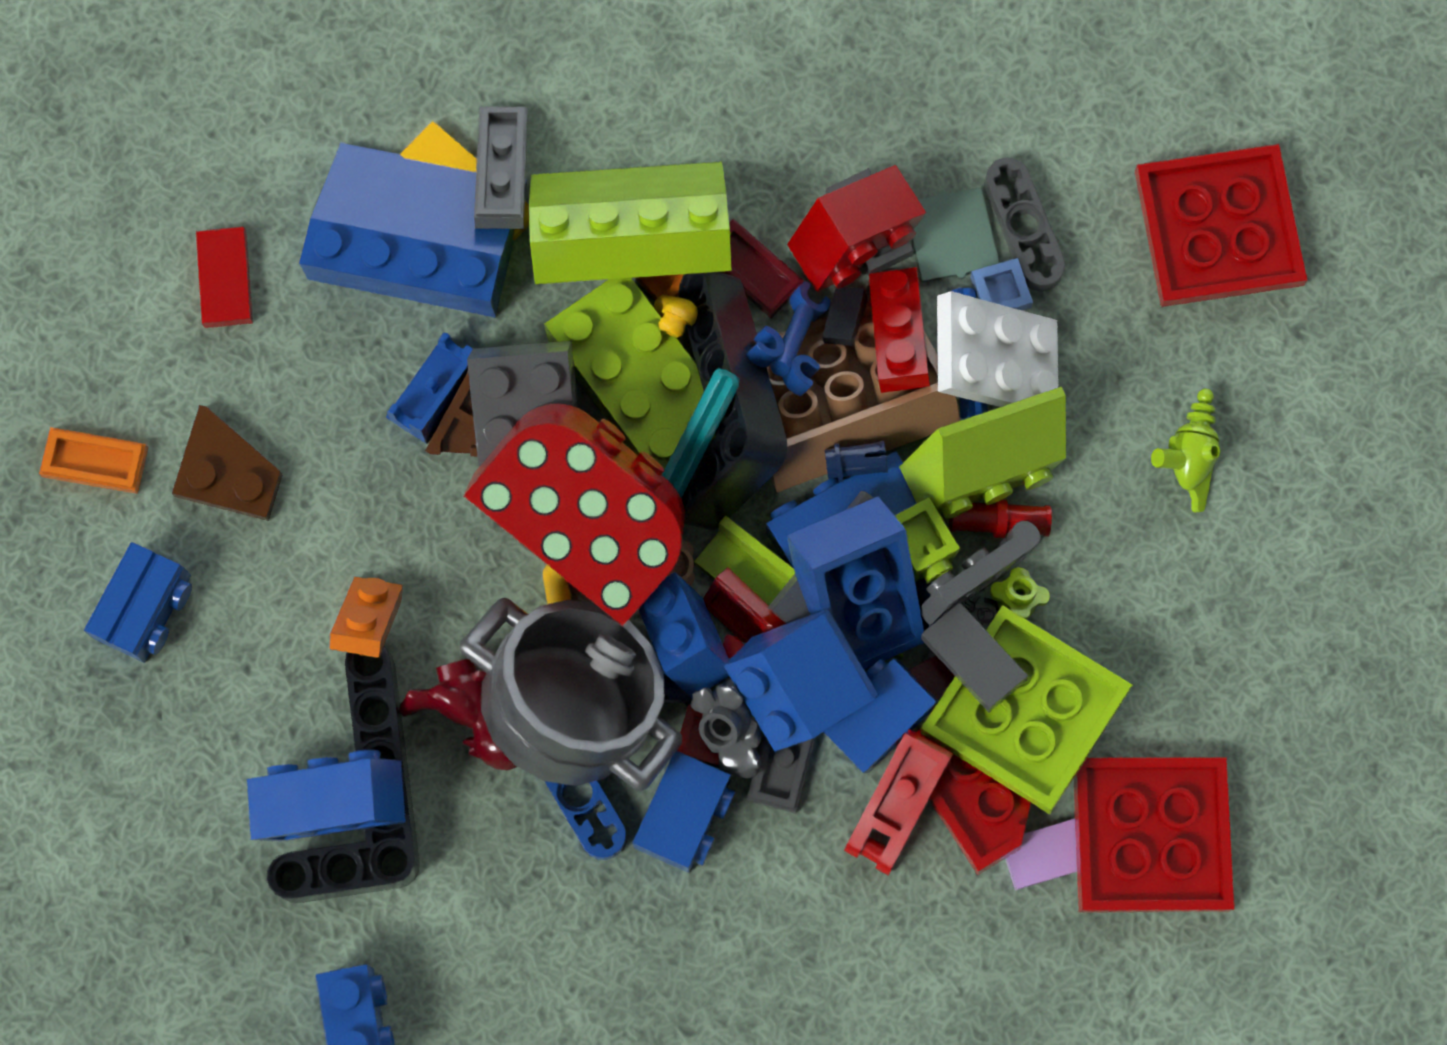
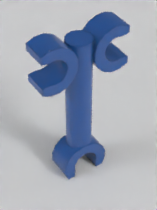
[746,281,830,396]

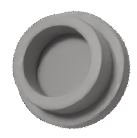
[586,634,636,679]

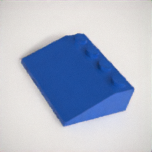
[299,143,528,318]

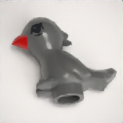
[691,635,762,778]

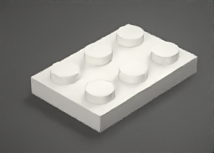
[937,291,1059,407]

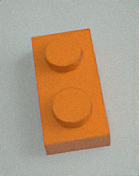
[330,576,403,658]

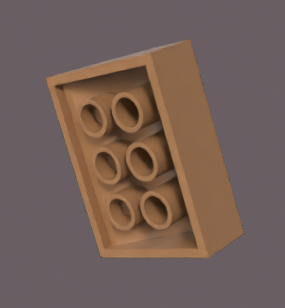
[767,300,960,493]

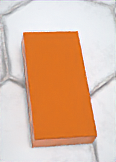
[39,427,149,494]

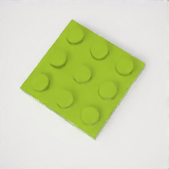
[921,605,1132,815]

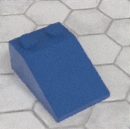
[787,497,925,669]

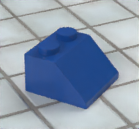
[724,609,878,751]

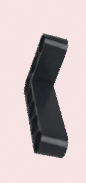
[678,272,788,530]
[267,646,420,903]

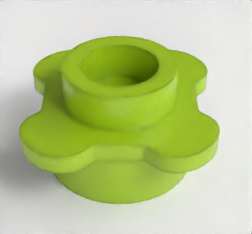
[990,567,1050,620]

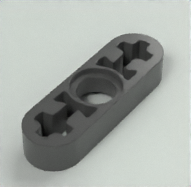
[985,157,1065,292]

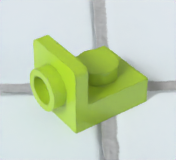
[895,497,960,584]

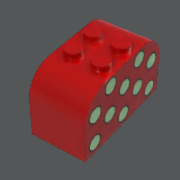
[463,403,685,626]

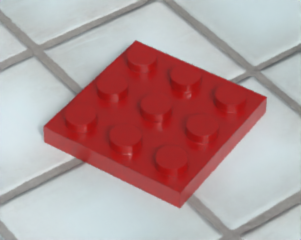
[1134,144,1307,307]
[1073,757,1234,913]

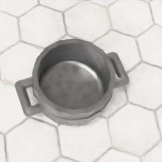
[460,598,682,791]

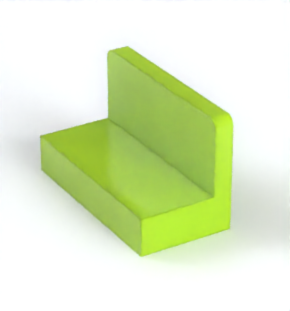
[694,516,795,605]

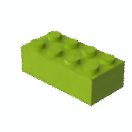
[544,278,716,470]

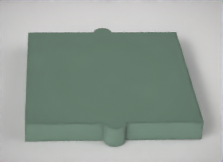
[912,187,999,283]

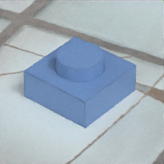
[970,258,1033,311]

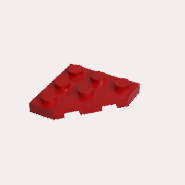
[896,729,1031,875]

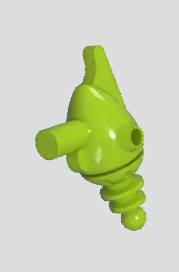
[1151,388,1220,513]

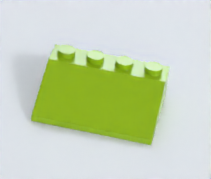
[529,162,732,284]

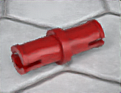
[949,499,1052,538]

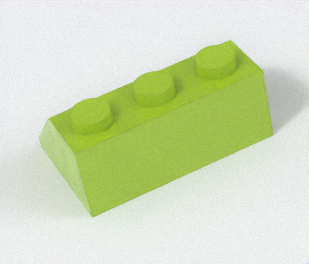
[899,387,1066,519]

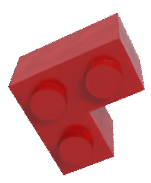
[787,165,927,292]

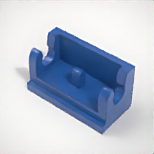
[386,332,473,444]

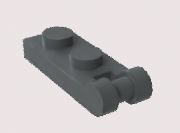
[920,521,1040,626]

